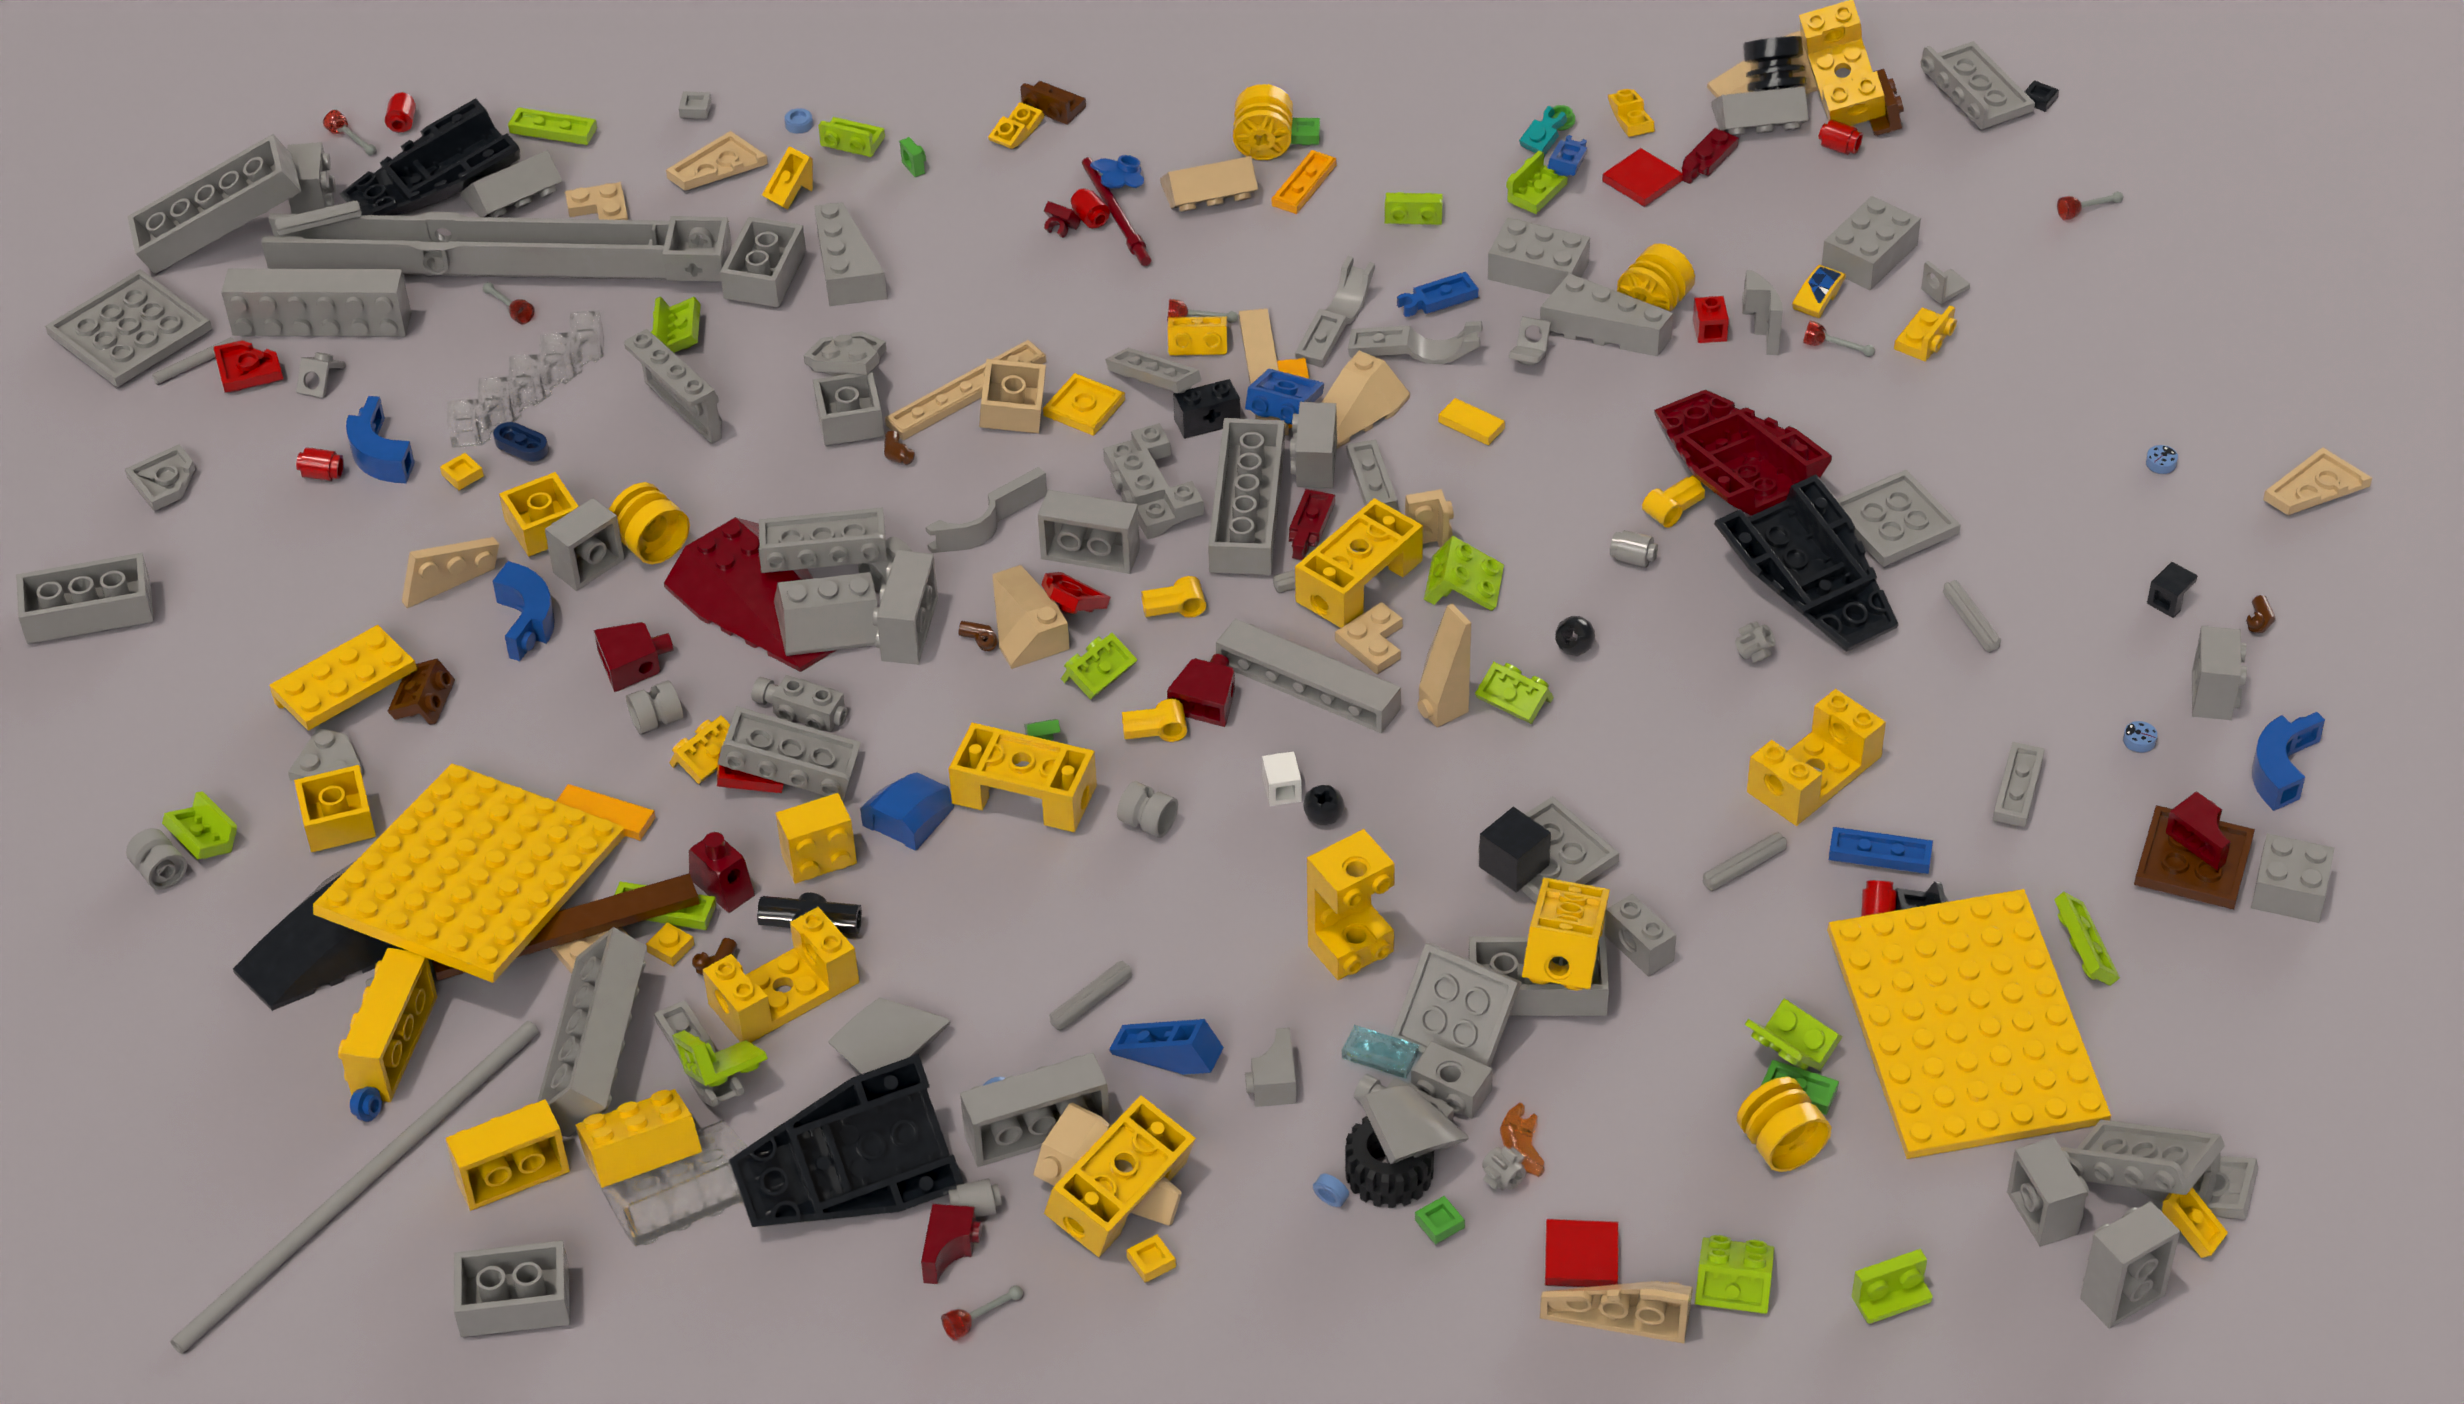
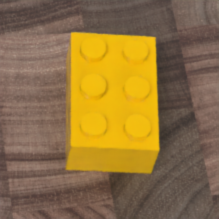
[575,1089,702,1188]
[445,1099,570,1211]

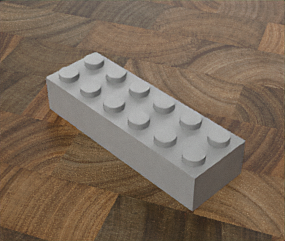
[128,134,301,274]
[221,268,411,337]
[1208,418,1285,575]
[537,927,647,1137]

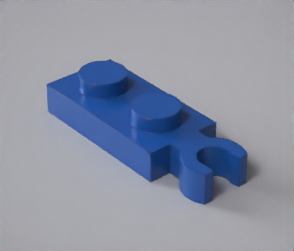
[1547,135,1587,176]
[1397,271,1479,317]

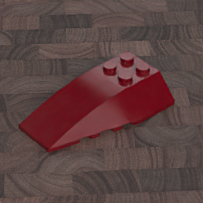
[1654,390,1832,516]
[663,517,836,672]

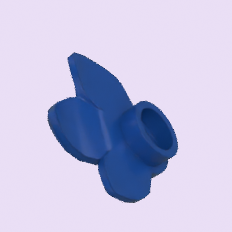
[1090,155,1144,189]

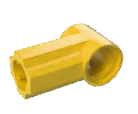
[1642,475,1705,528]
[1141,576,1206,618]
[1121,699,1187,742]

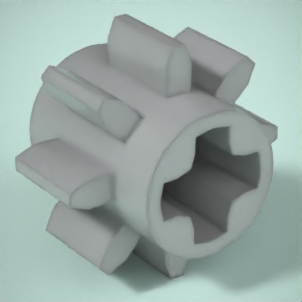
[1735,621,1775,663]
[1482,1146,1526,1190]

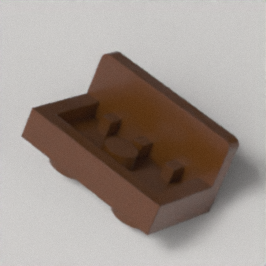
[1869,69,1904,136]

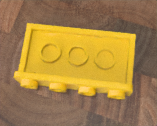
[269,624,417,731]

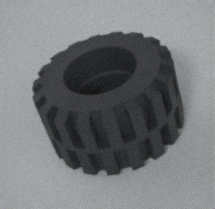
[1345,1116,1434,1208]

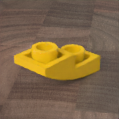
[1608,89,1655,137]
[988,102,1045,149]

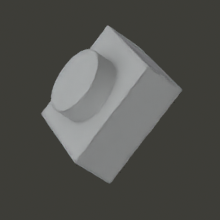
[679,92,711,119]

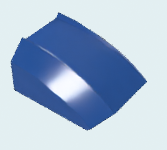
[860,772,955,851]

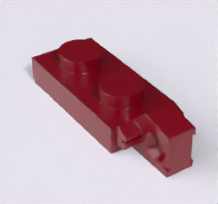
[1681,128,1739,184]
[1289,489,1335,560]

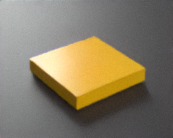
[1043,373,1125,436]

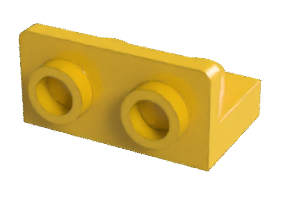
[1894,305,1957,362]
[1168,316,1227,355]
[669,715,730,784]

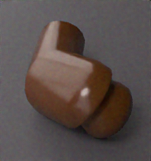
[884,431,915,465]
[2246,595,2276,633]
[959,621,998,651]
[692,938,737,975]

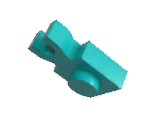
[1519,105,1568,156]

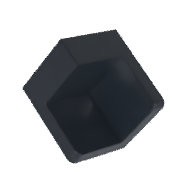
[2147,562,2198,618]

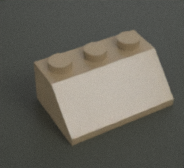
[1160,156,1258,212]

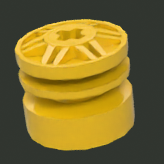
[1233,84,1293,160]
[1617,243,1695,312]
[609,482,690,565]
[1736,1077,1832,1172]

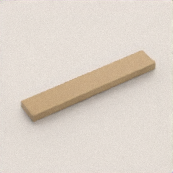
[1239,308,1289,435]
[885,340,1046,441]

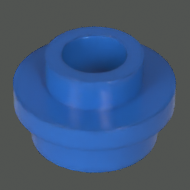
[350,1087,382,1122]

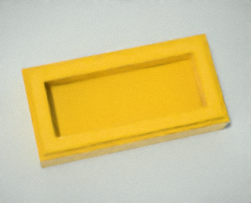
[1438,398,1505,445]

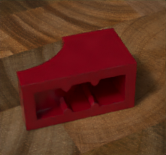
[2165,791,2231,870]
[921,1204,982,1284]

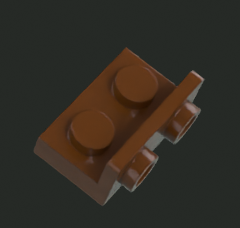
[1020,81,1086,125]
[388,658,455,725]

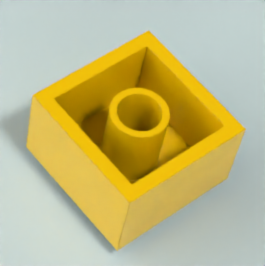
[499,472,578,557]
[294,765,376,853]
[775,793,857,884]

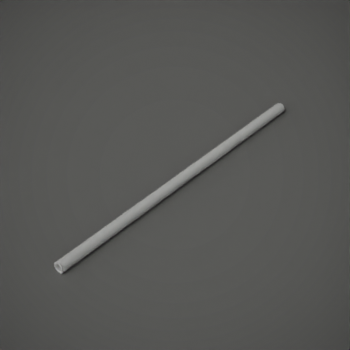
[170,1021,539,1354]

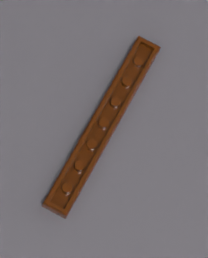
[431,873,700,981]

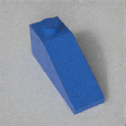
[1109,1019,1224,1075]

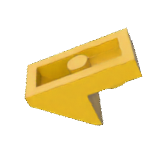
[762,146,813,210]
[2162,1187,2228,1258]

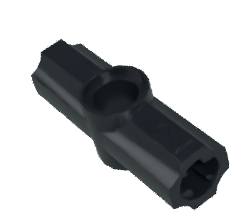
[757,892,862,934]

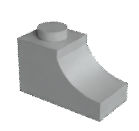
[1245,1028,1296,1107]

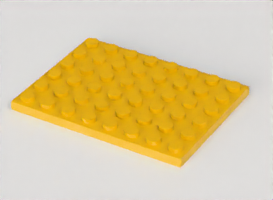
[313,763,624,983]
[1827,889,2111,1159]

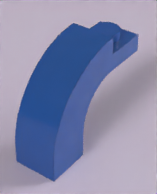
[346,396,415,484]
[492,561,555,661]
[2252,712,2325,811]

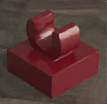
[1043,201,1081,238]

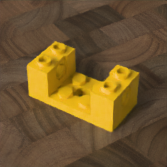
[1799,0,1886,126]
[1295,498,1423,628]
[1747,688,1886,826]
[948,722,1097,832]
[1307,829,1395,981]
[1522,877,1610,991]
[702,907,859,1043]
[1044,1095,1196,1258]

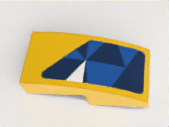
[1792,265,1846,319]

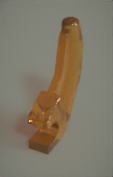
[1499,1102,1545,1177]

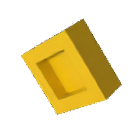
[440,453,484,490]
[646,922,695,966]
[1126,1234,1176,1283]

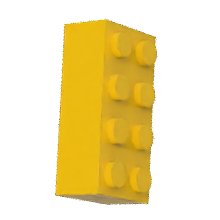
[338,948,437,1102]

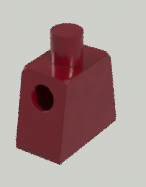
[594,622,674,692]
[1167,654,1235,727]
[689,832,755,913]

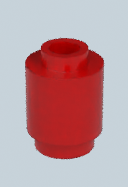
[384,92,416,133]
[1818,120,1863,155]
[1071,188,1110,229]
[296,447,344,481]
[1861,880,1896,916]

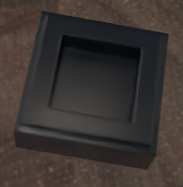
[2024,80,2059,112]

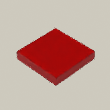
[1602,148,1683,207]
[1545,1219,1618,1287]

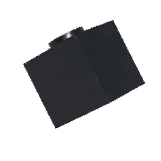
[1479,806,1551,893]

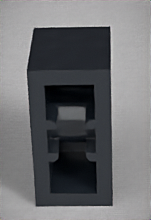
[1173,379,1240,439]

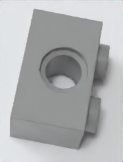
[1605,894,1676,977]
[1411,1041,1493,1119]

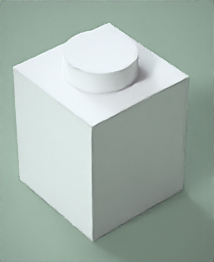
[1262,751,1302,806]

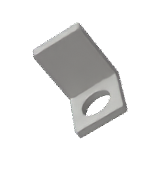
[1921,261,1970,304]
[1509,316,1551,365]
[296,352,345,398]

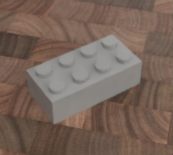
[16,553,154,644]
[1468,937,1609,1016]
[960,1052,1110,1167]

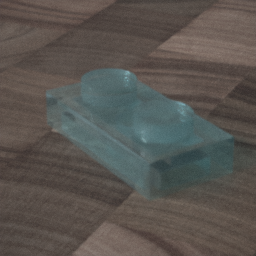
[1342,1025,1419,1079]

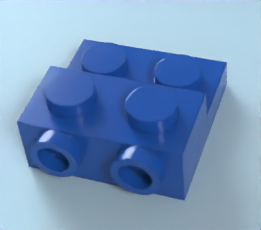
[1245,369,1324,424]

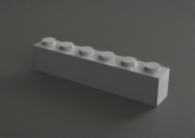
[1216,619,1401,734]

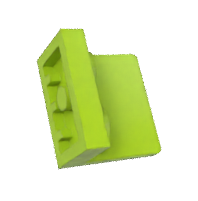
[1424,536,1504,611]
[1745,998,1843,1071]
[672,1030,768,1087]
[1695,1235,1774,1314]

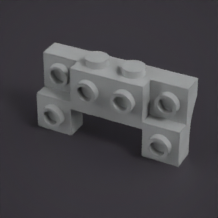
[1103,423,1204,539]

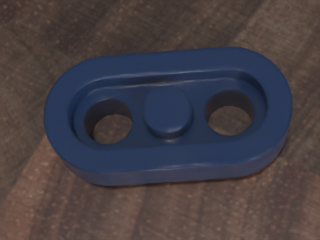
[493,422,549,462]

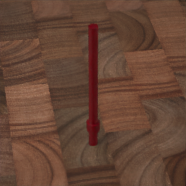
[1082,157,1152,266]

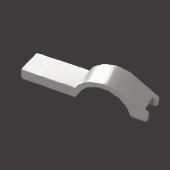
[1295,256,1375,368]
[1348,321,1483,364]
[926,467,1047,553]
[654,1000,745,1107]

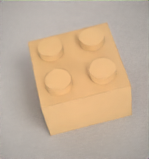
[979,359,1046,433]

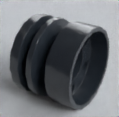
[1743,36,1806,92]

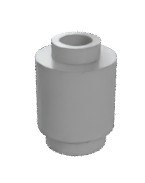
[1610,530,1658,567]
[948,1179,1002,1218]

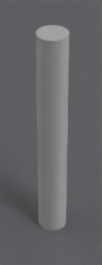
[152,337,235,385]

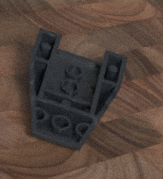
[340,98,520,216]
[1714,474,1899,652]
[233,860,408,1011]
[728,1054,964,1227]

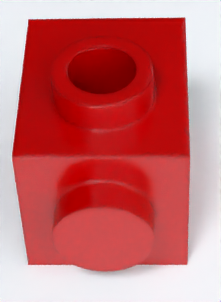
[1693,296,1729,343]

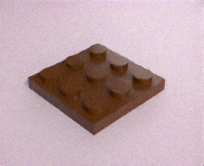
[2134,805,2255,910]

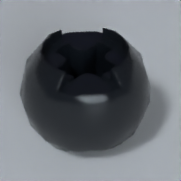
[1555,616,1595,656]
[1303,785,1345,825]

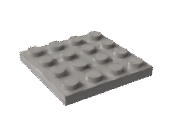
[45,269,212,387]

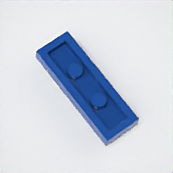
[1828,827,1933,874]

